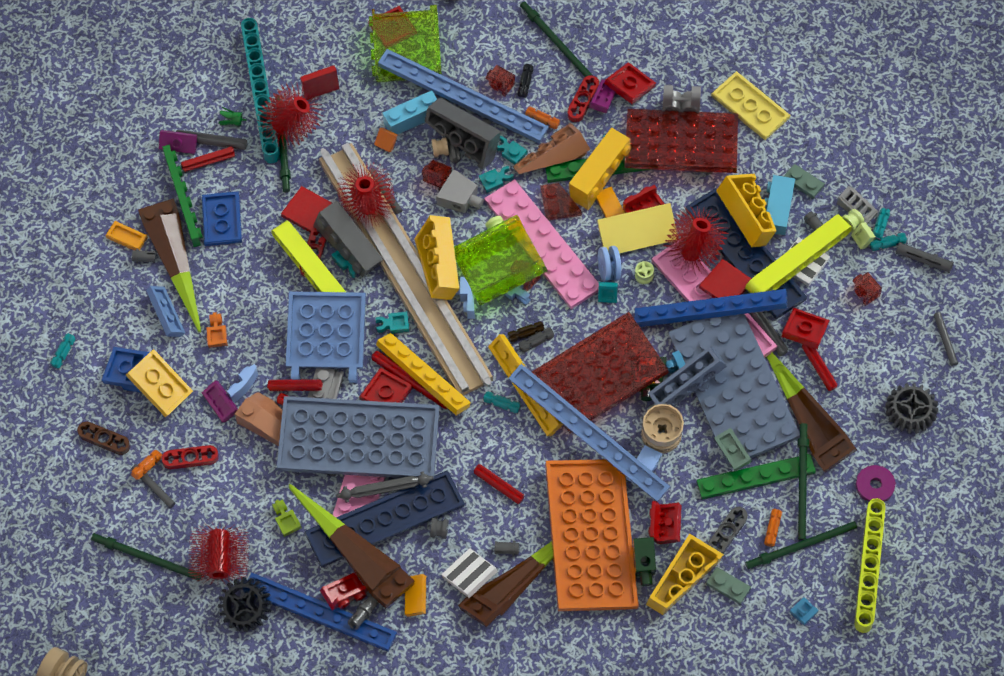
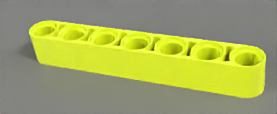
[745,214,852,293]
[271,220,346,292]
[854,498,886,633]

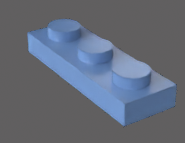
[146,286,185,337]

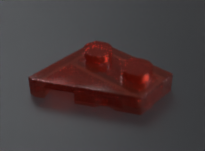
[540,183,582,220]

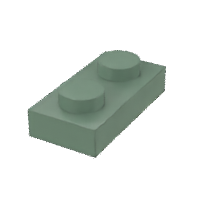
[783,164,825,199]
[714,428,752,471]
[706,567,751,605]

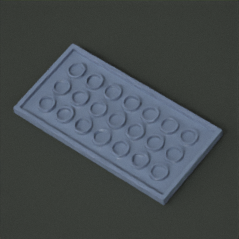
[668,314,800,467]
[277,396,440,478]

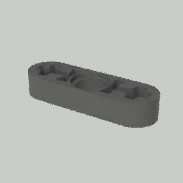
[708,507,748,554]

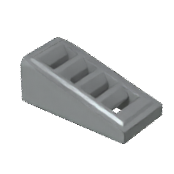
[837,186,878,224]

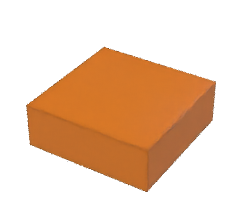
[374,127,398,152]

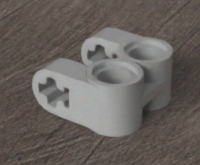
[663,85,701,116]

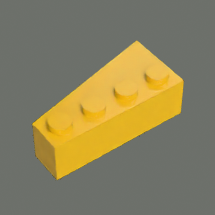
[569,127,631,210]
[716,173,777,247]
[414,215,459,300]
[646,534,724,615]

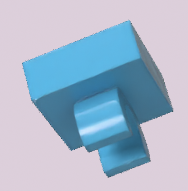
[665,350,685,374]
[790,597,819,626]

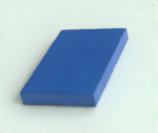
[202,191,242,246]

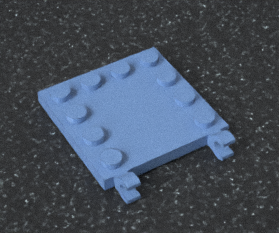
[286,291,366,383]

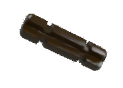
[507,321,545,342]

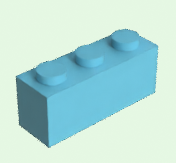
[383,90,437,134]
[765,175,795,235]

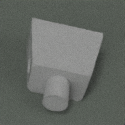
[436,169,484,213]

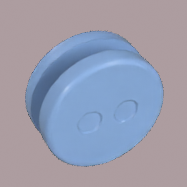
[598,246,621,282]

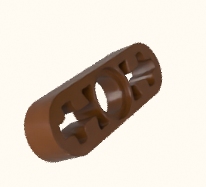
[77,421,130,455]

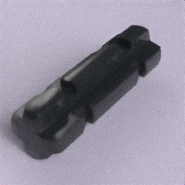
[518,64,533,98]

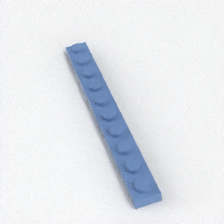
[378,49,549,144]
[508,364,670,502]

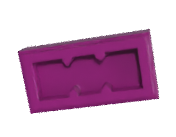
[589,79,616,114]
[159,130,197,154]
[201,380,238,423]

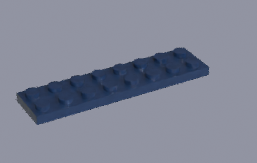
[685,188,807,319]
[304,470,465,568]

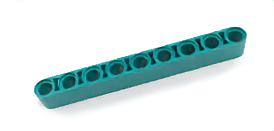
[241,18,280,163]

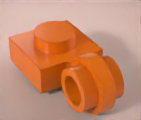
[206,312,228,348]

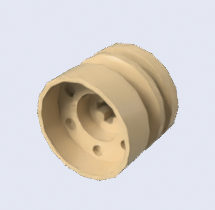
[641,404,684,453]
[36,647,88,676]

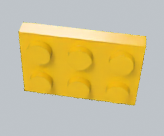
[126,349,193,417]

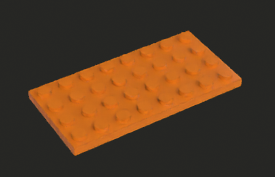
[545,459,638,611]

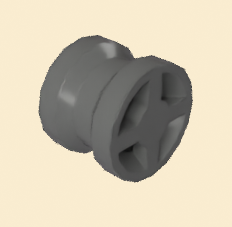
[430,518,449,539]

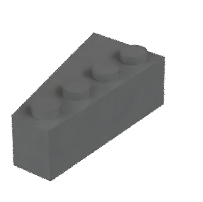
[425,98,501,170]
[313,201,383,278]

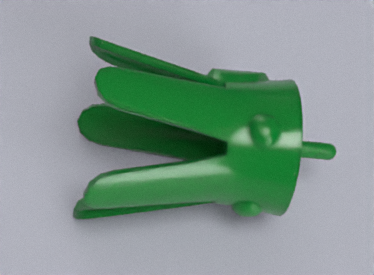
[218,107,247,126]

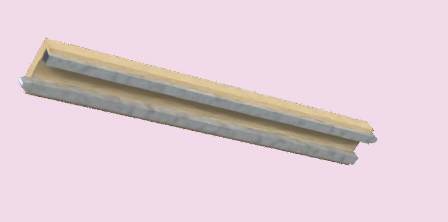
[319,143,493,396]

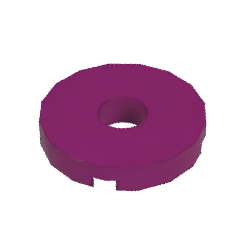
[856,465,896,502]

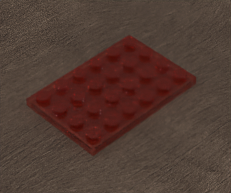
[624,109,738,173]
[531,312,669,434]

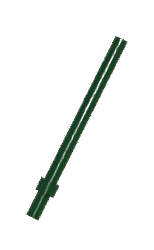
[520,1,593,77]
[276,95,291,193]
[797,423,809,540]
[745,521,857,569]
[91,533,203,581]

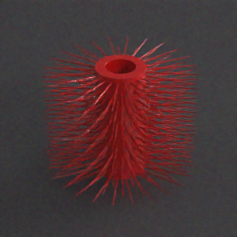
[257,82,324,149]
[337,163,396,228]
[663,207,729,274]
[188,523,249,585]

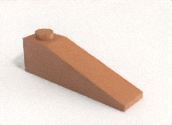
[513,123,590,174]
[235,392,282,446]

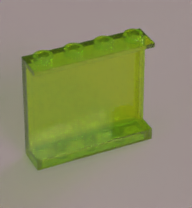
[369,5,442,82]
[454,215,548,306]

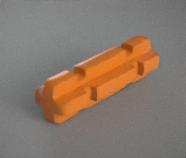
[525,106,560,129]
[131,450,162,480]
[764,509,782,547]

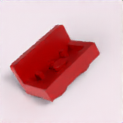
[623,185,665,213]
[648,501,682,544]
[320,572,368,610]

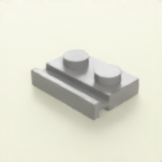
[308,368,344,399]

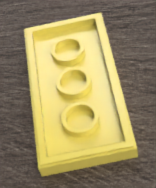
[711,71,791,140]
[597,203,676,253]

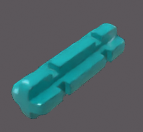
[873,208,890,239]
[870,232,907,251]
[50,333,76,369]
[483,391,521,413]

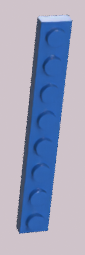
[634,289,787,328]
[243,572,397,652]

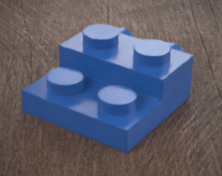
[102,347,149,393]

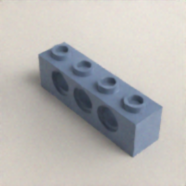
[648,346,727,407]

